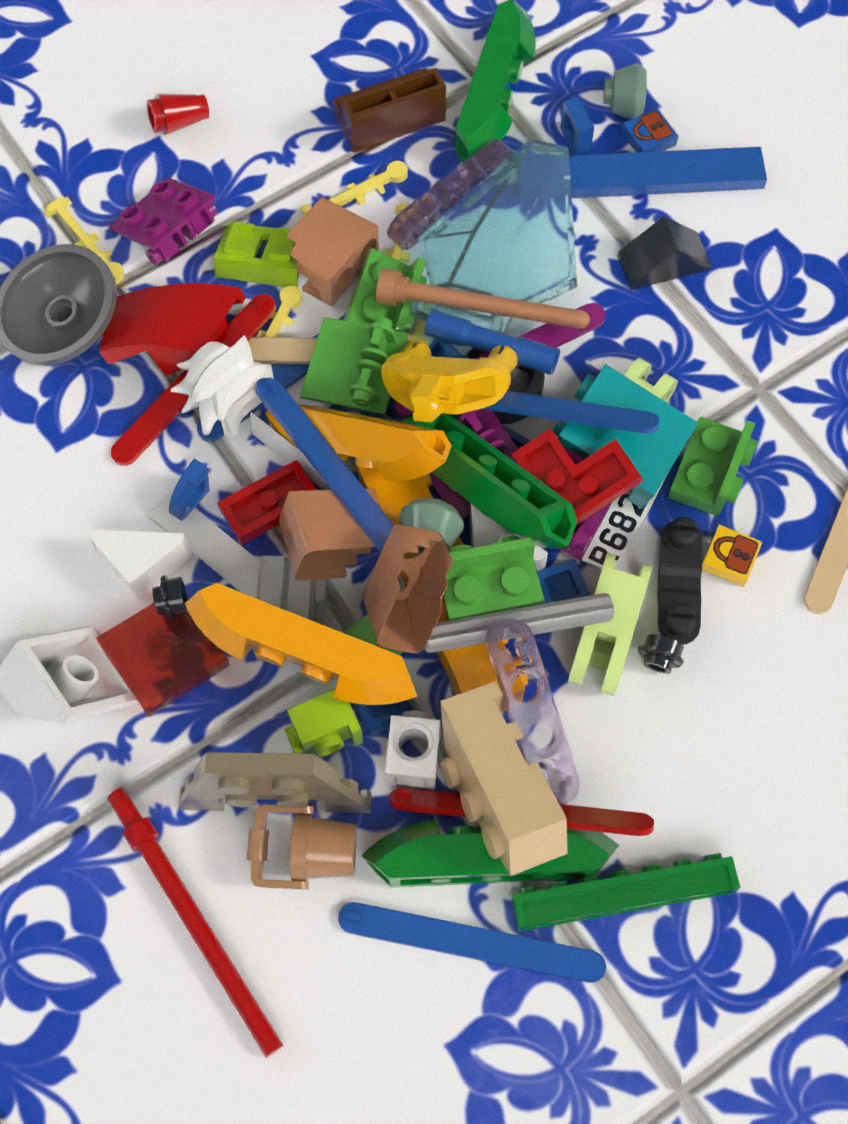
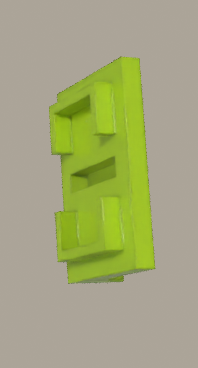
[213,221,300,287]

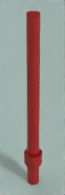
[107,788,284,1058]

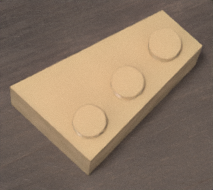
[440,681,567,876]

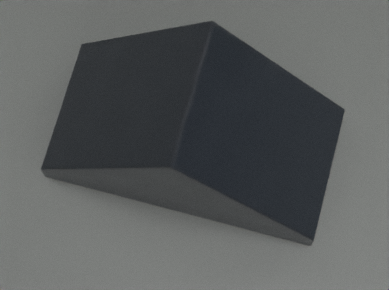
[617,216,712,290]

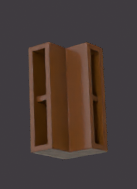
[333,68,446,153]

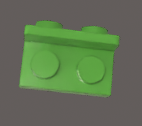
[344,248,427,333]
[667,416,758,517]
[442,536,545,620]

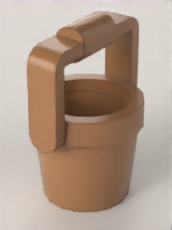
[247,804,357,889]

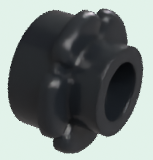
[152,575,189,621]
[638,634,684,674]

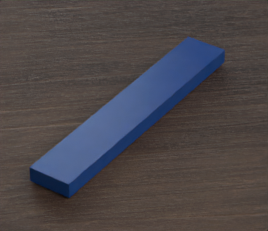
[516,146,767,201]

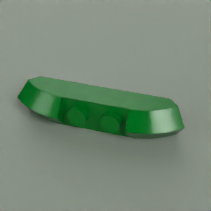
[455,0,536,165]
[400,414,578,548]
[361,820,620,888]

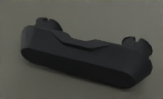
[657,516,703,645]

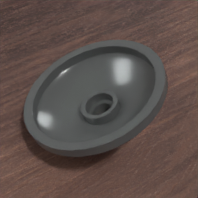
[0,244,117,366]

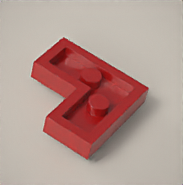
[512,428,643,525]
[217,460,317,546]

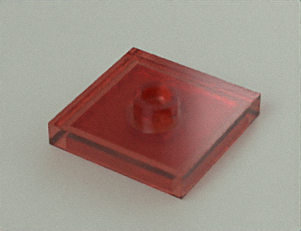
[96,603,230,717]

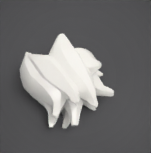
[170,336,274,439]

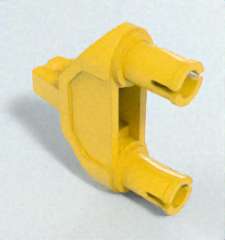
[381,340,518,422]

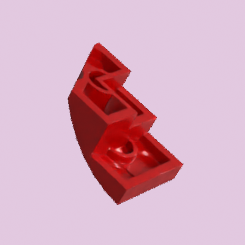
[99,283,245,376]

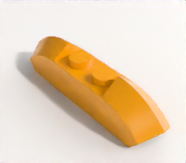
[265,404,452,481]
[185,583,417,705]

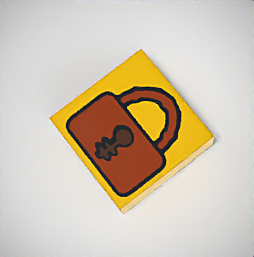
[702,525,762,587]

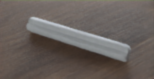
[422,593,614,653]

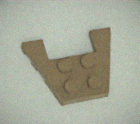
[178,752,372,813]

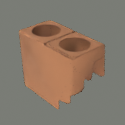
[287,197,379,306]
[279,488,382,581]
[362,524,453,653]

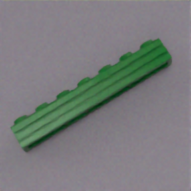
[512,853,740,932]

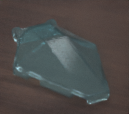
[417,139,578,334]

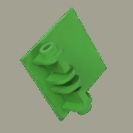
[300,317,408,415]

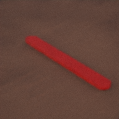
[111,294,276,466]
[389,787,654,836]

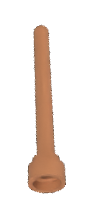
[376,268,590,329]

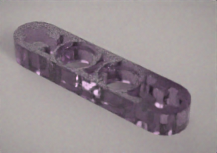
[387,139,515,251]
[485,618,579,804]

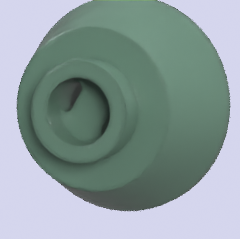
[603,63,647,120]
[400,498,464,556]

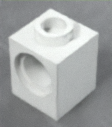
[385,711,441,790]

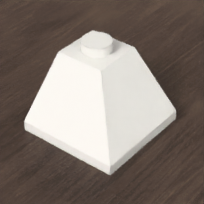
[0,626,142,723]

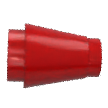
[146,94,209,135]

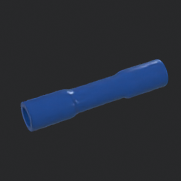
[425,309,560,375]

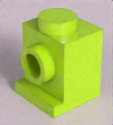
[284,688,364,757]

